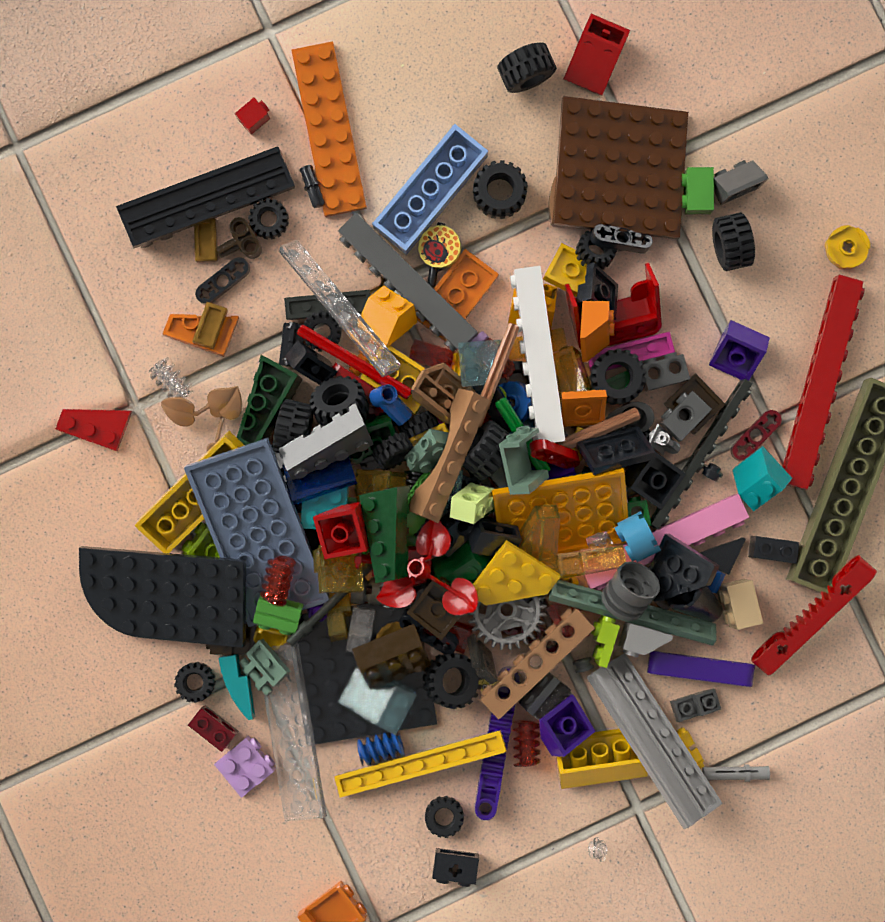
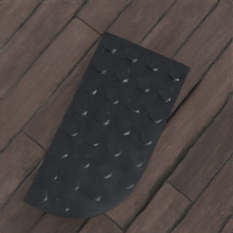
[79,546,246,648]

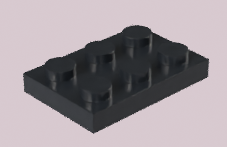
[577,426,656,475]

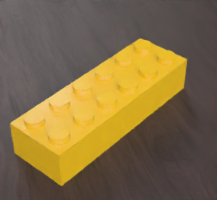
[134,431,245,553]

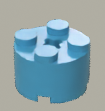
[615,511,661,563]

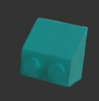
[732,446,792,511]

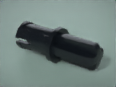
[299,165,325,208]

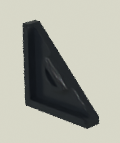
[699,537,746,575]

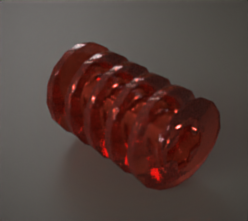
[260,556,296,606]
[513,720,541,767]

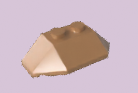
[411,363,474,425]

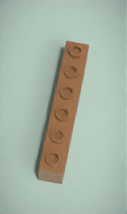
[480,608,595,720]

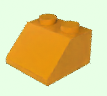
[357,286,418,348]

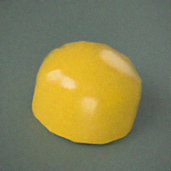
[253,626,288,650]

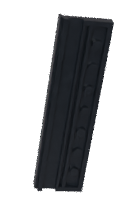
[116,146,295,249]

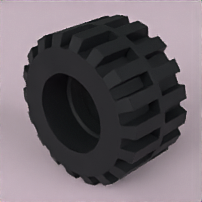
[497,42,557,93]
[473,160,528,219]
[712,212,755,271]
[589,349,646,405]
[310,376,369,426]
[273,399,314,453]
[462,420,510,480]
[423,653,482,709]

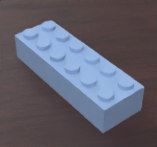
[372,124,488,255]

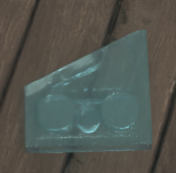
[458,340,501,387]

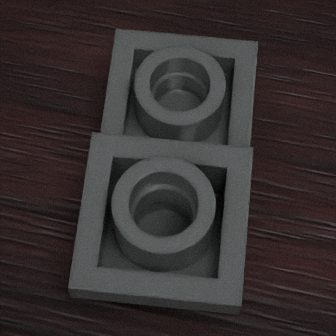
[670,688,721,722]

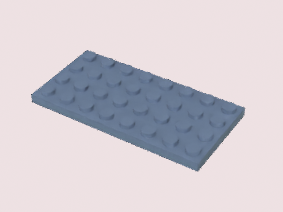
[184,438,331,627]

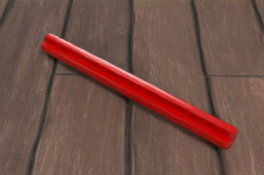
[297,325,412,399]

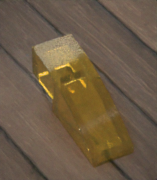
[327,569,353,642]

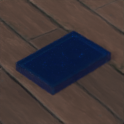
[282,456,357,505]

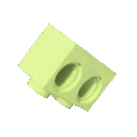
[450,482,494,524]

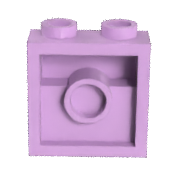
[214,735,276,798]

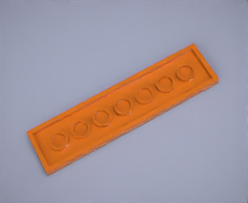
[291,41,367,217]

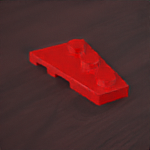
[55,409,132,451]

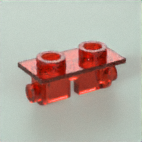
[409,339,456,368]

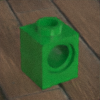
[627,496,651,526]

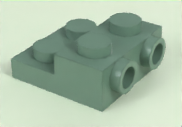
[404,429,449,474]

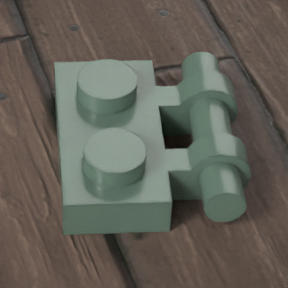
[239,639,291,696]

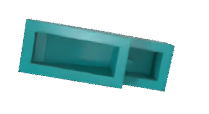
[218,654,255,720]

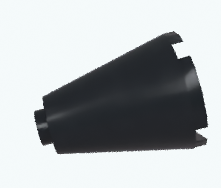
[666,586,723,622]

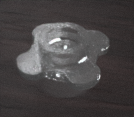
[588,837,607,862]

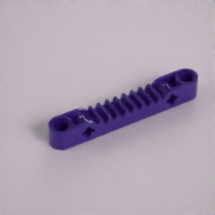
[474,666,520,820]

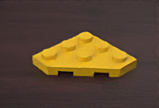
[473,540,560,606]

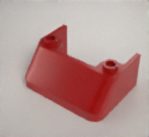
[565,263,662,350]

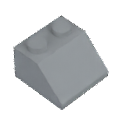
[618,622,673,657]

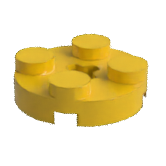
[825,225,870,269]

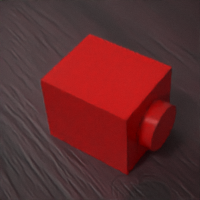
[234,97,270,135]

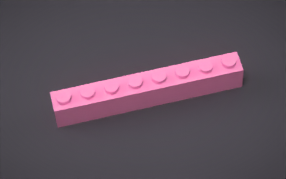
[579,494,749,590]

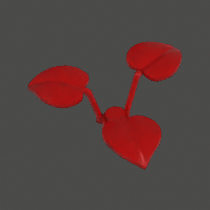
[376,520,479,616]

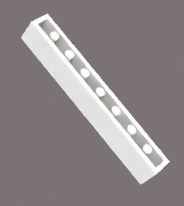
[510,266,565,443]

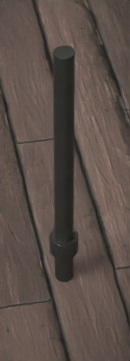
[287,563,373,647]

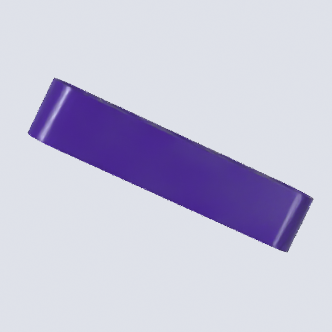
[647,651,755,687]

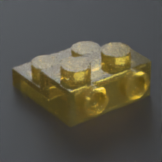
[313,545,364,593]

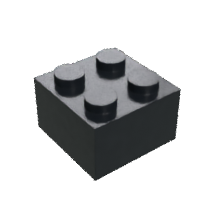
[625,451,686,510]

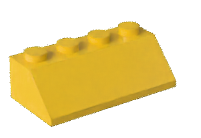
[556,729,648,789]

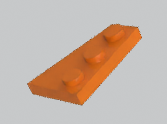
[162,314,239,357]

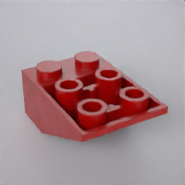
[563,13,630,96]

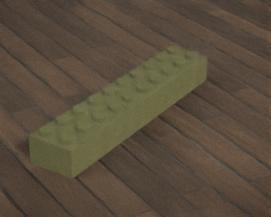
[786,378,885,593]

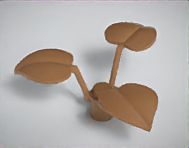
[161,386,242,451]

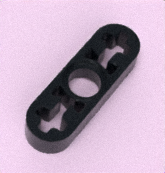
[590,224,653,254]
[195,257,250,305]
[399,610,459,654]

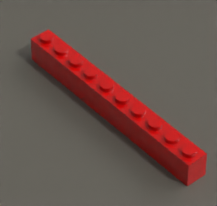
[782,274,865,490]

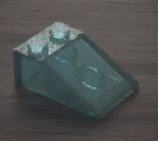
[339,666,417,735]

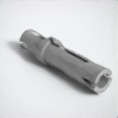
[702,764,770,782]

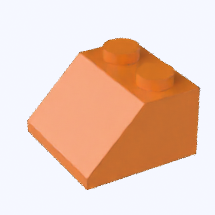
[580,301,614,362]

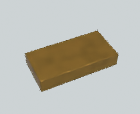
[194,218,218,262]
[192,302,228,350]

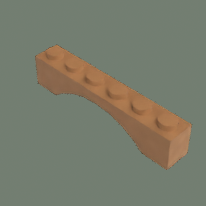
[409,388,490,523]

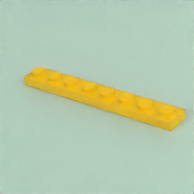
[334,730,507,798]

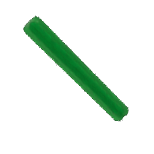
[495,398,551,472]

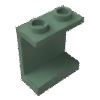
[499,426,549,495]

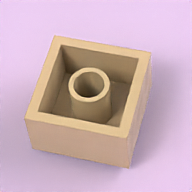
[717,579,763,630]

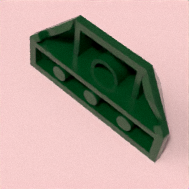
[427,540,493,587]

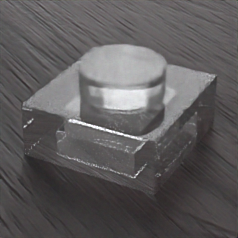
[586,531,615,556]

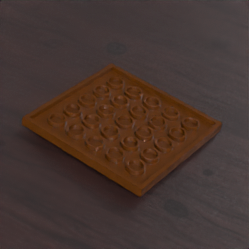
[552,96,689,239]

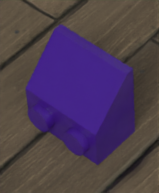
[709,320,770,381]
[539,695,595,757]

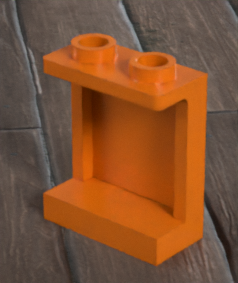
[297,881,367,922]

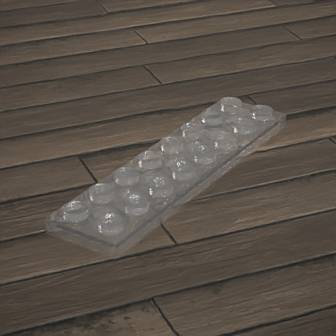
[260,643,327,821]

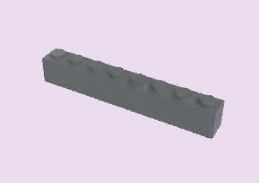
[338,213,478,354]

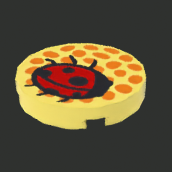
[418,225,461,269]

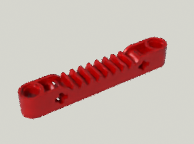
[751,555,877,676]

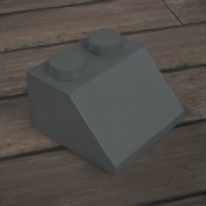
[714,160,769,205]

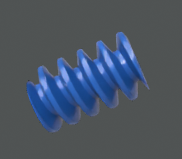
[357,730,405,766]

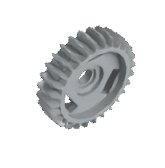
[467,596,547,650]

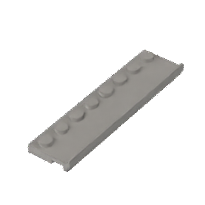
[587,653,723,829]

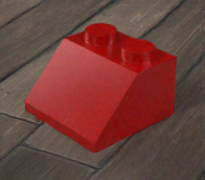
[313,502,369,559]

